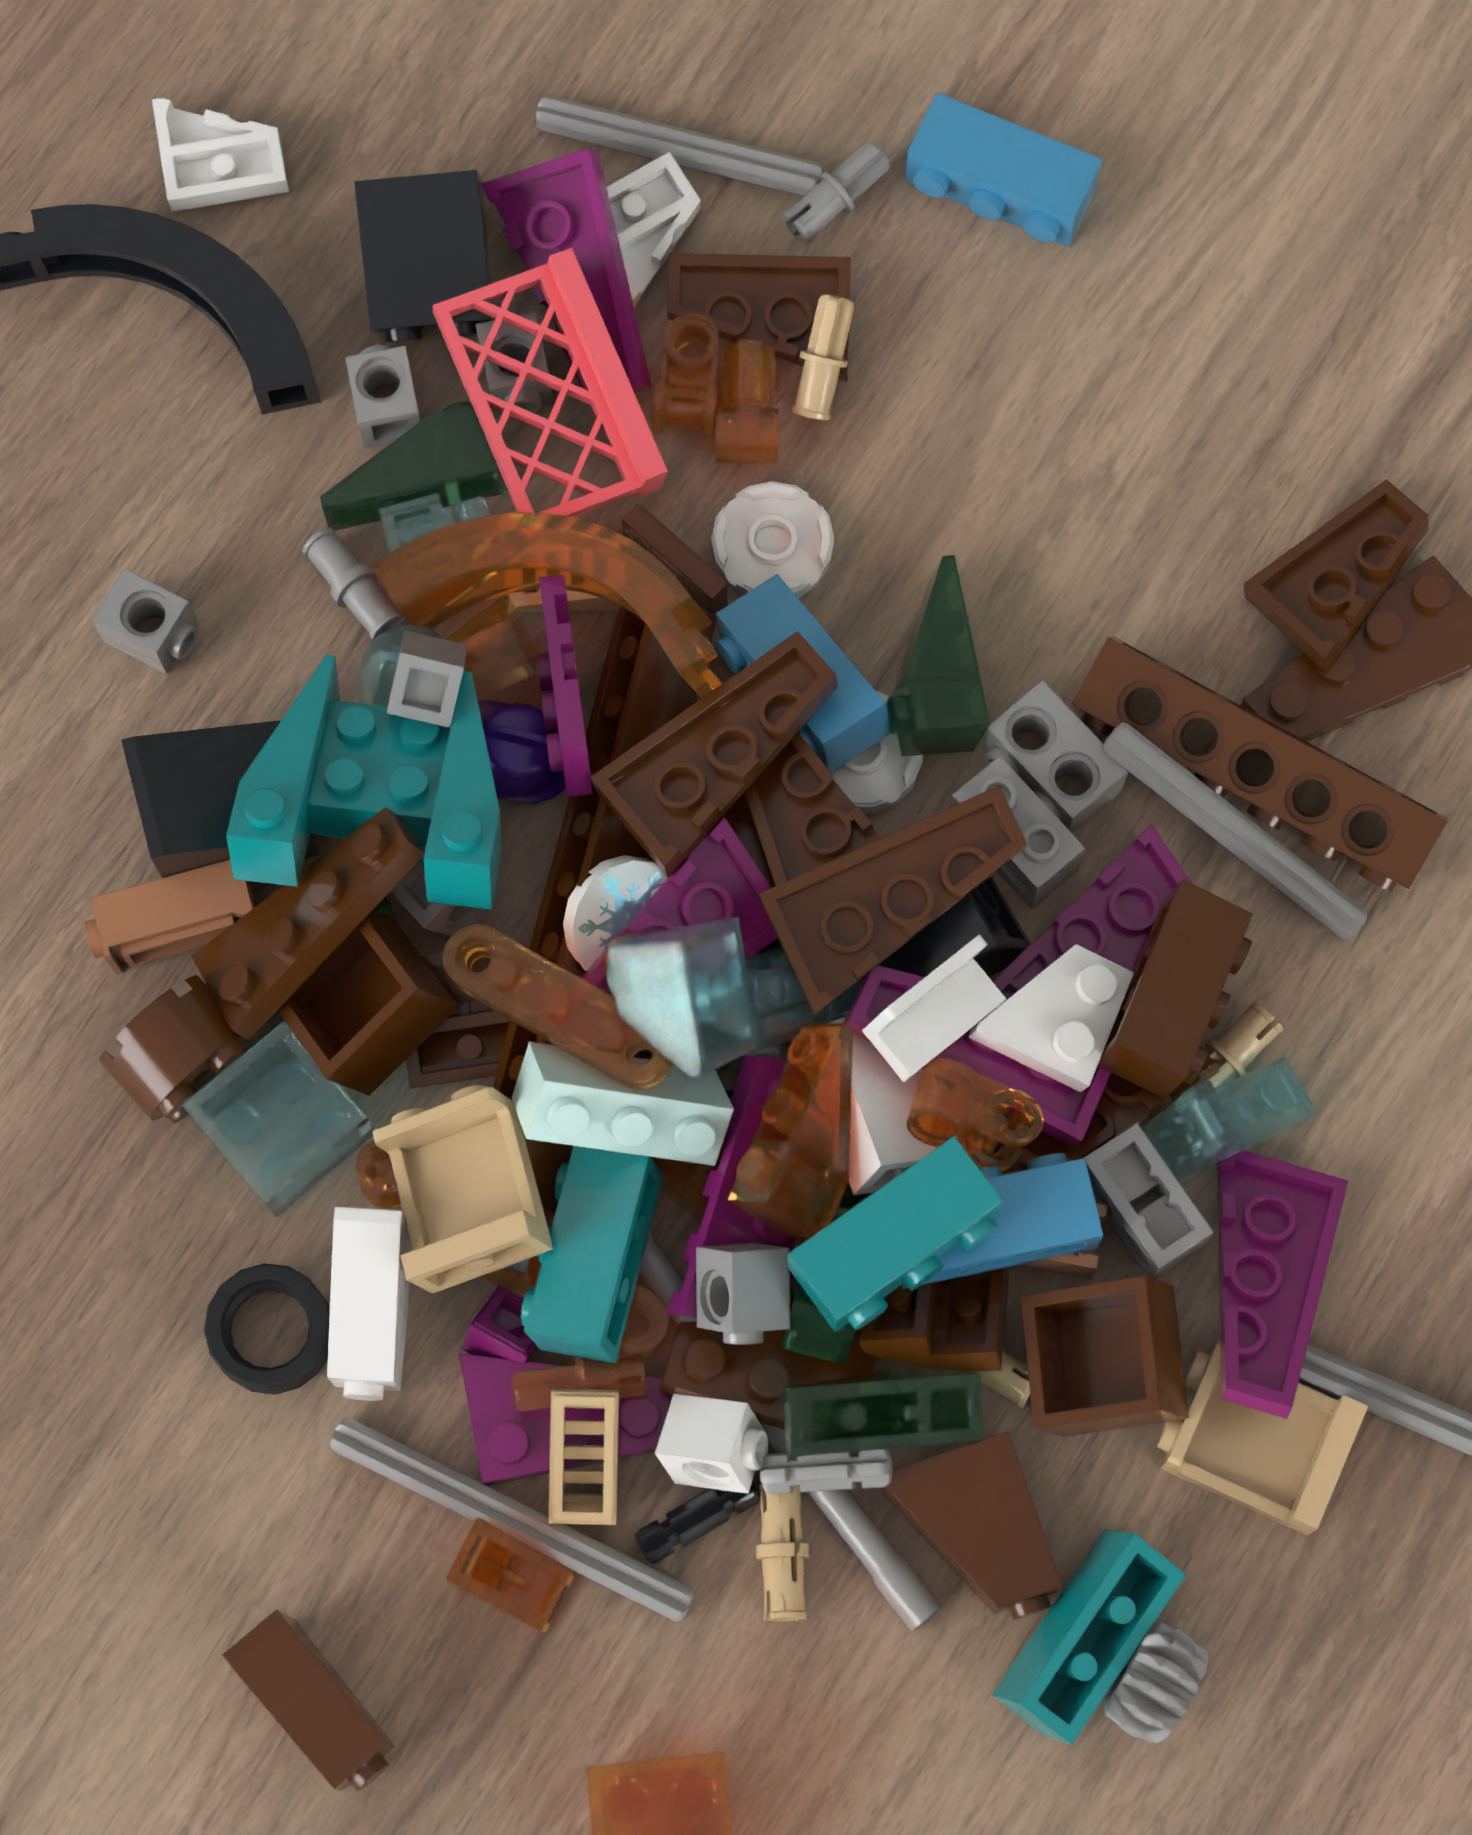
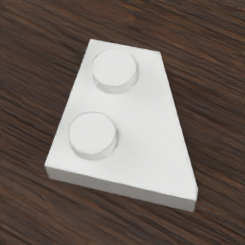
[152,98,289,212]

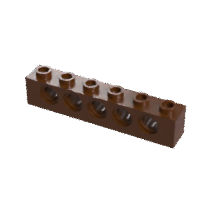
[1072,637,1448,892]

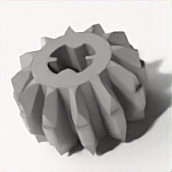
[1104,1621,1208,1743]

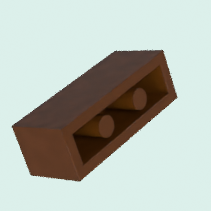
[1098,879,1253,1099]

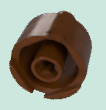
[99,975,252,1124]

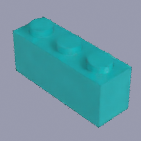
[787,1136,1003,1332]
[521,1146,664,1364]
[992,1529,1186,1745]

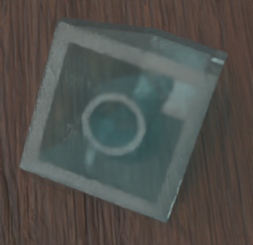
[607,917,759,1077]

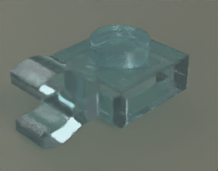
[379,493,495,573]

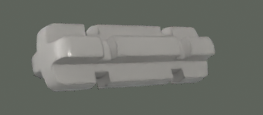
[760,1446,893,1494]

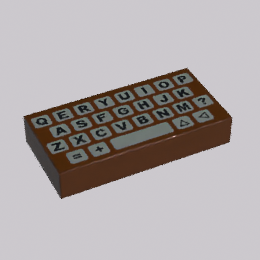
[622,505,728,616]

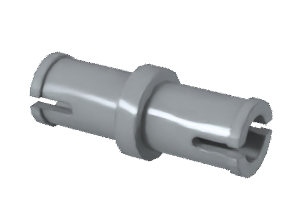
[302,527,406,644]

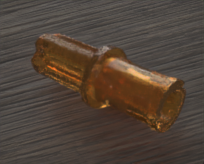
[511,1354,647,1411]

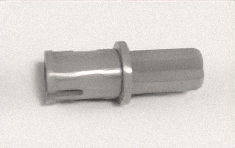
[781,142,891,245]

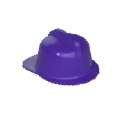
[477,700,566,804]

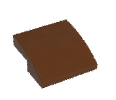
[406,941,524,1089]
[859,1267,1009,1372]

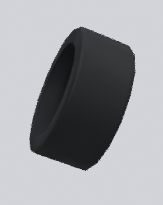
[204,1263,330,1395]

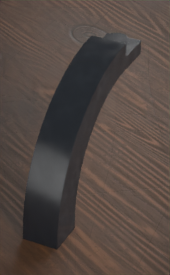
[0,204,321,415]

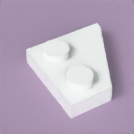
[607,152,701,308]
[968,944,1134,1092]

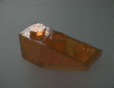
[727,1023,853,1238]

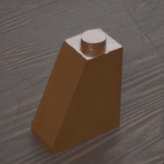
[881,1431,1062,1620]
[222,1609,395,1792]

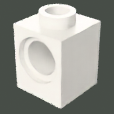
[655,1394,768,1494]

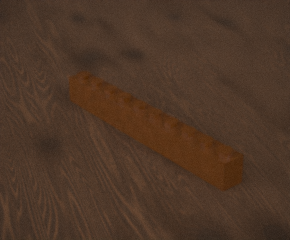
[493,586,717,1216]

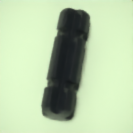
[635,1480,760,1564]

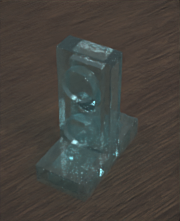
[1142,1057,1318,1186]

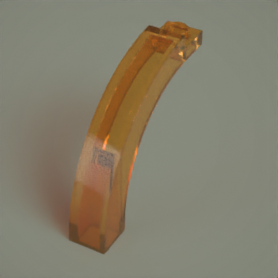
[371,512,722,699]

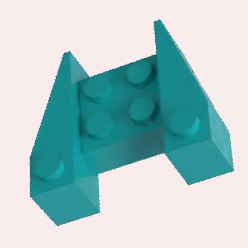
[226,655,502,910]

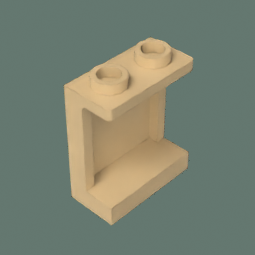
[372,1085,553,1294]
[1156,1340,1368,1536]

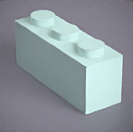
[512,1041,734,1166]

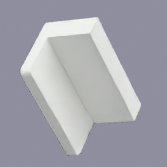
[862,934,1007,1082]

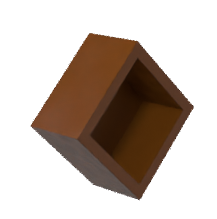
[278,909,459,1096]
[1021,1275,1189,1437]

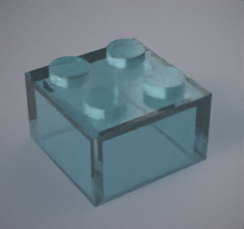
[182,1021,374,1217]

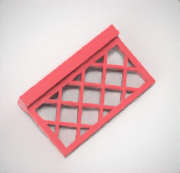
[432,248,668,534]

